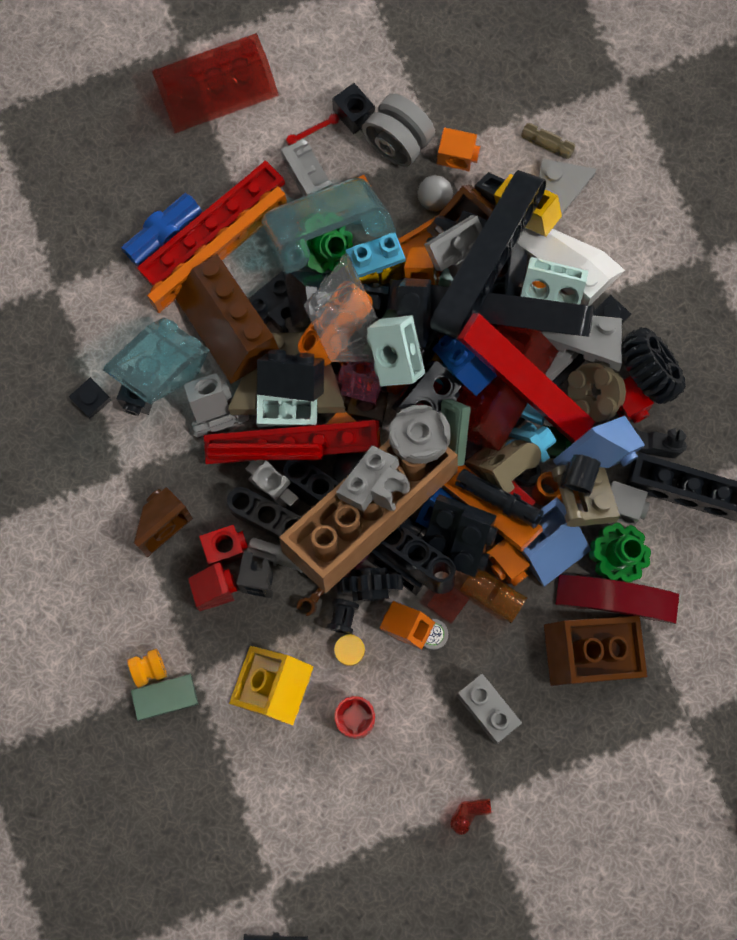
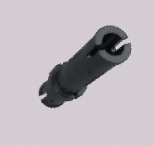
[455,469,544,528]

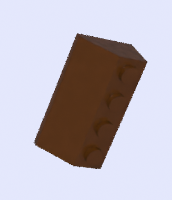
[175,254,279,384]

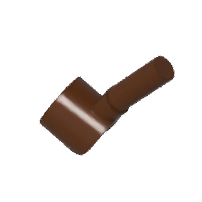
[297,587,324,616]

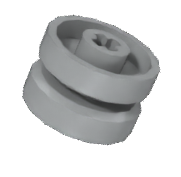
[362,93,435,167]

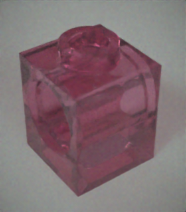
[338,354,382,404]

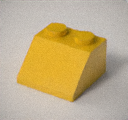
[229,646,314,725]

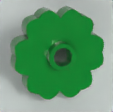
[295,214,353,273]
[589,522,651,583]

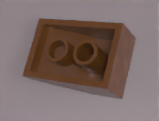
[544,616,647,686]

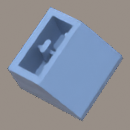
[519,497,591,587]

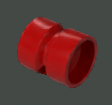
[334,696,375,739]

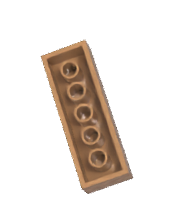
[279,440,458,593]

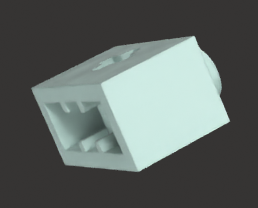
[256,395,318,429]

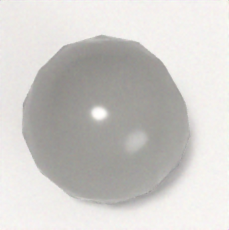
[417,175,453,212]

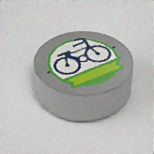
[424,619,448,650]

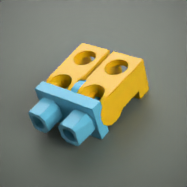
[345,233,406,287]

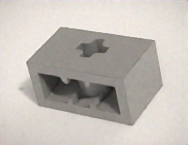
[456,674,522,744]

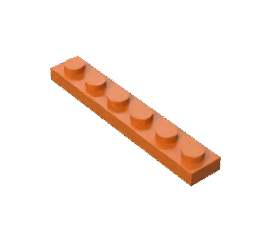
[147,186,288,313]

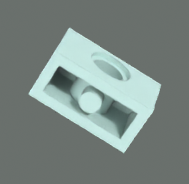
[367,315,425,386]

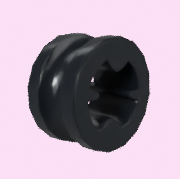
[515,464,541,487]

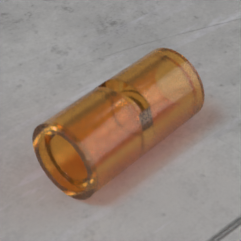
[460,570,527,624]

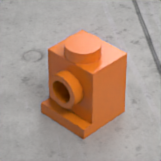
[487,539,530,587]

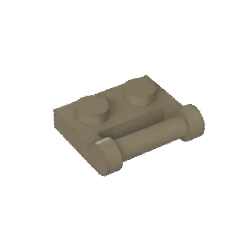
[551,465,620,527]

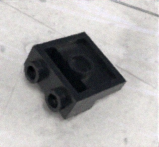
[424,494,498,578]

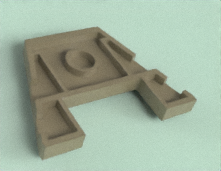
[229,332,345,415]

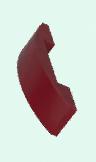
[555,575,680,624]

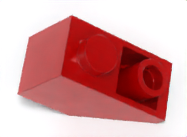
[188,563,238,611]

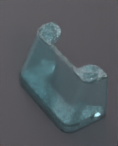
[262,178,396,274]

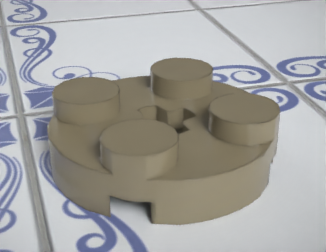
[568,362,626,422]

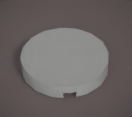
[389,405,450,464]

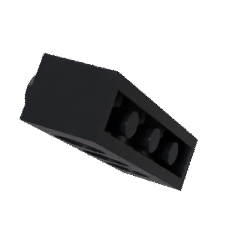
[626,453,737,522]

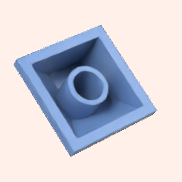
[553,416,645,468]

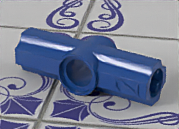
[121,193,203,267]

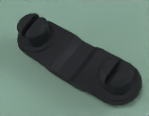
[608,417,687,459]

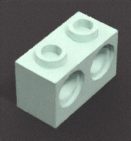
[521,257,588,304]

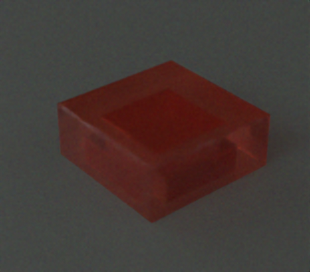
[427,588,469,624]

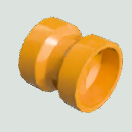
[127,648,167,688]

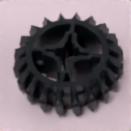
[622,327,686,404]

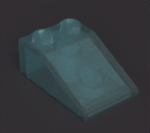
[103,317,210,405]

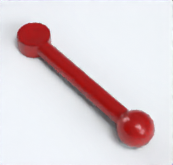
[286,113,339,145]

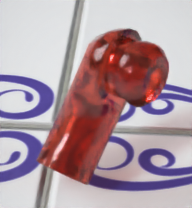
[450,798,492,835]

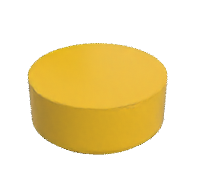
[334,634,365,666]

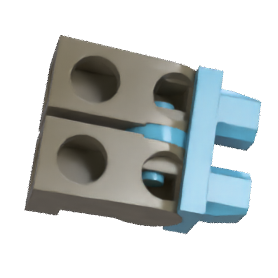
[465,422,556,493]

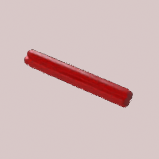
[207,443,323,460]

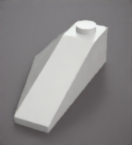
[517,228,625,306]

